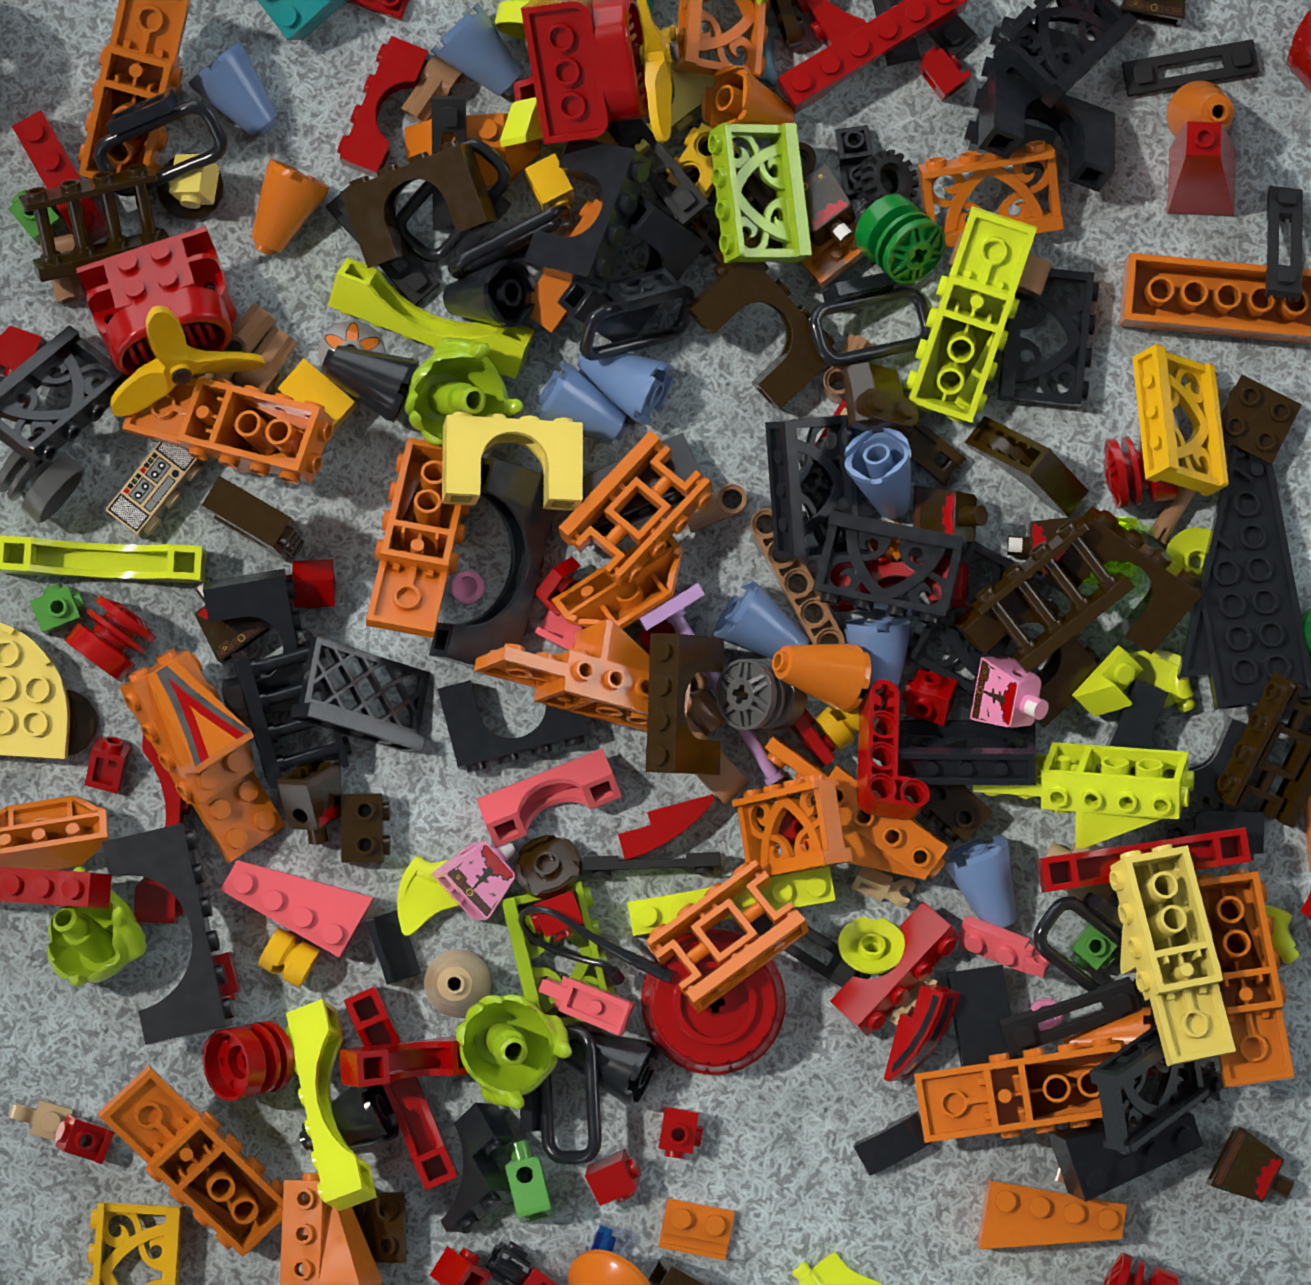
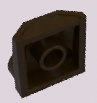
[843,363,919,439]

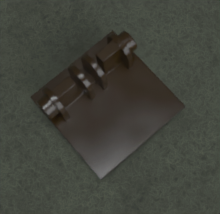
[1221,374,1302,465]
[352,1191,409,1263]

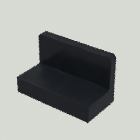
[366,910,422,985]

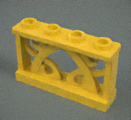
[1132,344,1229,496]
[86,1201,184,1285]

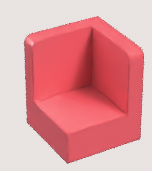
[535,609,585,651]

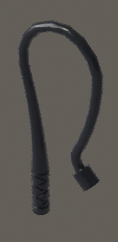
[518,906,674,986]

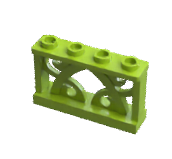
[708,123,812,264]
[501,881,616,1026]

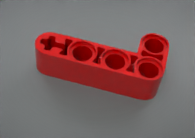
[857,679,930,820]

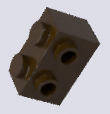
[920,785,993,843]
[341,793,391,863]

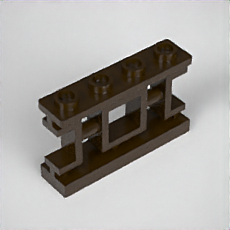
[653,140,783,276]
[1214,672,1311,828]

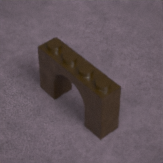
[340,140,498,268]
[684,262,838,409]
[201,476,305,562]
[1042,506,1202,654]
[953,575,1100,727]
[646,633,724,775]

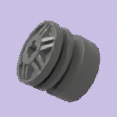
[0,432,85,523]
[716,659,807,730]

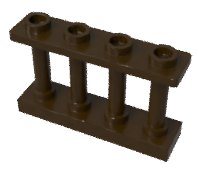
[19,163,169,283]
[972,519,1135,673]

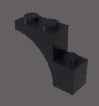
[440,1102,515,1234]

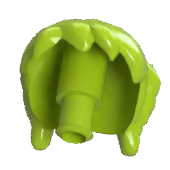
[404,337,523,445]
[47,866,148,987]
[455,994,572,1110]

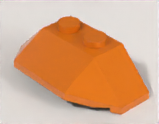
[404,113,540,186]
[551,536,683,629]
[0,795,108,870]

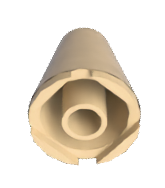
[424,949,492,1017]

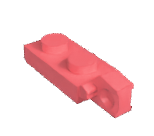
[958,915,1051,978]
[538,976,635,1036]

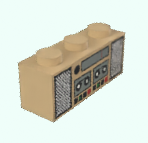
[105,441,203,538]

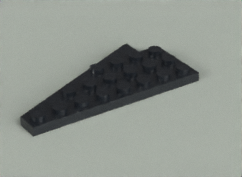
[1177,444,1311,710]

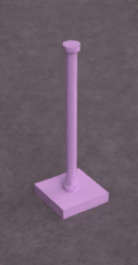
[637,583,785,786]

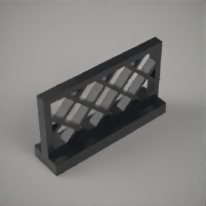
[290,637,430,752]

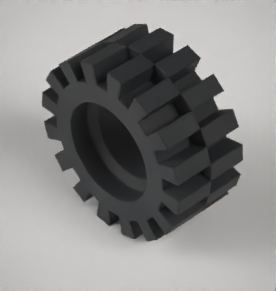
[853,149,919,209]

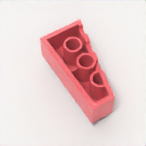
[220,860,376,958]

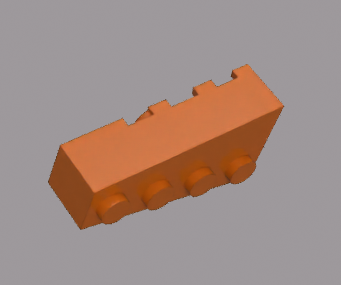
[530,198,603,333]
[976,1178,1127,1249]

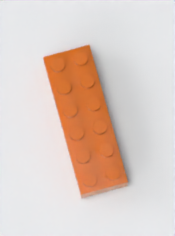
[1119,253,1311,344]

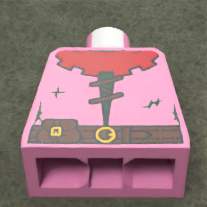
[970,655,1049,728]
[431,841,516,921]

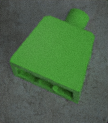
[505,1140,555,1223]

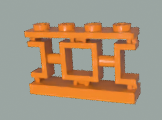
[558,430,713,588]
[646,860,809,1014]

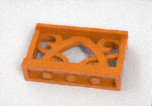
[674,0,770,79]
[918,140,1064,249]
[732,774,852,877]

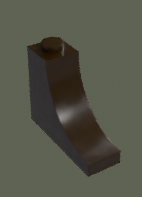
[965,416,1089,517]

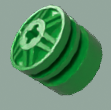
[855,194,946,284]

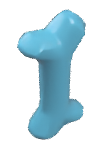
[757,26,781,86]

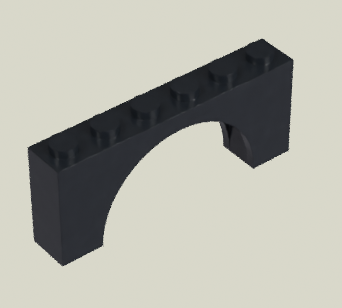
[429,458,554,668]
[102,823,235,1045]

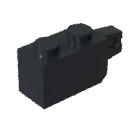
[1166,811,1264,861]

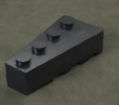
[1047,1112,1204,1202]

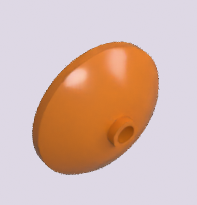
[568,1249,651,1285]

